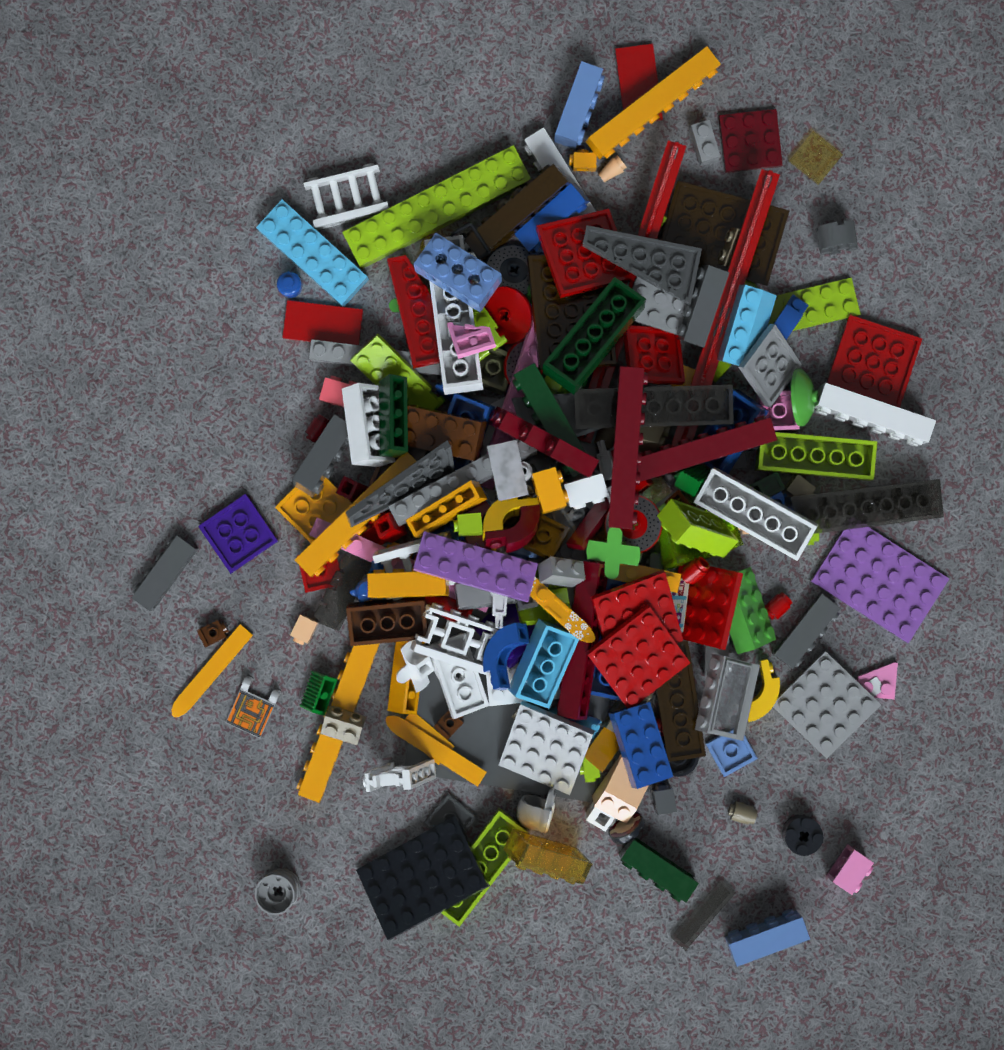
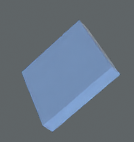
[705,727,758,777]

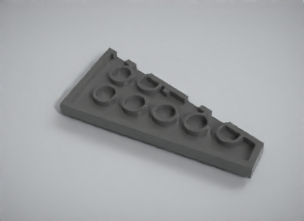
[582,225,702,305]

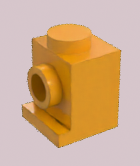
[569,149,597,172]

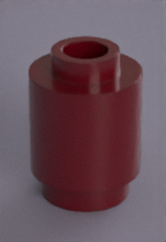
[305,414,329,443]

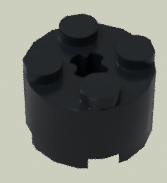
[782,815,824,856]

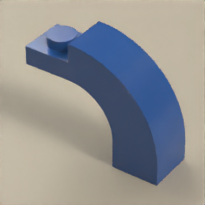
[773,295,809,340]
[483,623,530,690]

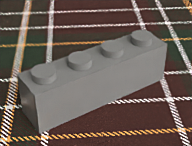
[454,583,516,611]

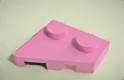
[447,322,496,359]
[857,662,898,700]

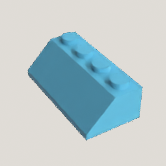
[717,285,776,366]
[508,619,579,708]

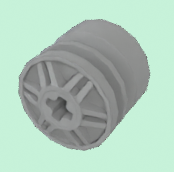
[255,868,301,915]

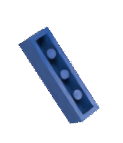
[515,183,590,252]

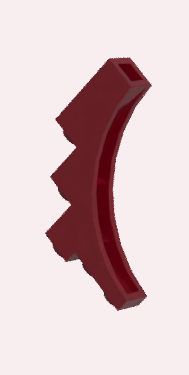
[488,406,599,478]

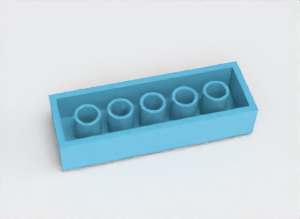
[256,199,369,307]

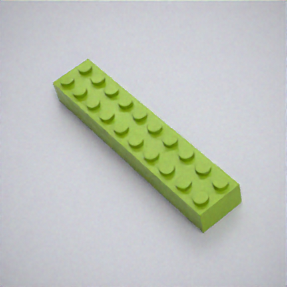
[342,145,531,270]

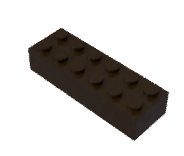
[464,164,570,260]

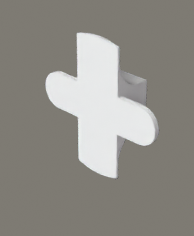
[396,640,434,693]

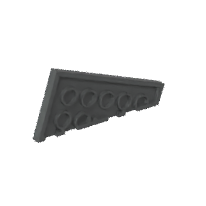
[345,441,455,527]

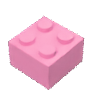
[756,391,800,431]
[826,844,874,895]

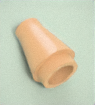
[598,155,627,183]

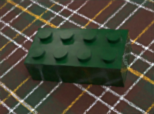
[619,838,699,903]

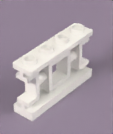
[410,603,499,675]
[363,759,436,792]

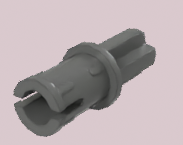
[566,507,590,522]

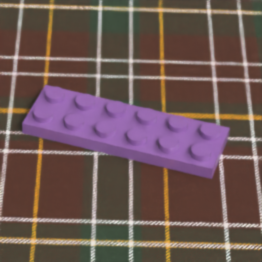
[413,531,538,602]

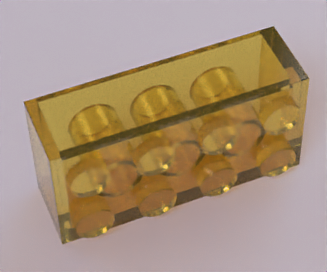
[503,829,592,884]

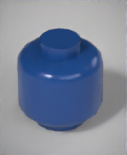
[277,271,303,298]

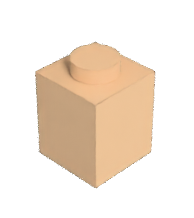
[290,614,319,645]

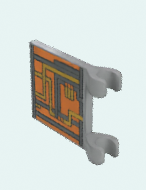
[225,676,281,738]

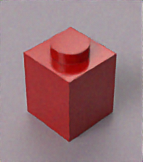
[373,513,407,543]

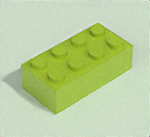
[657,499,739,558]

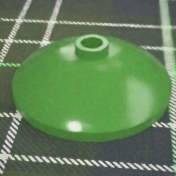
[791,368,819,426]

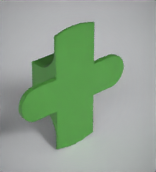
[586,528,640,579]

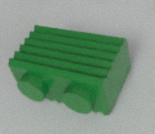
[674,464,711,497]
[299,670,338,716]

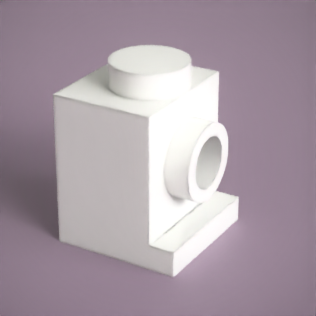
[586,802,616,832]

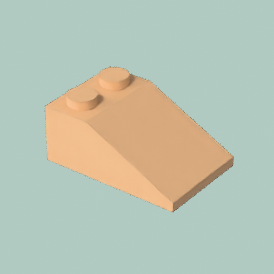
[592,755,649,824]

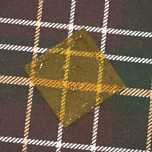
[789,131,843,185]

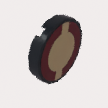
[608,812,645,844]

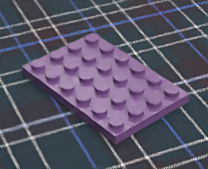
[811,517,949,643]

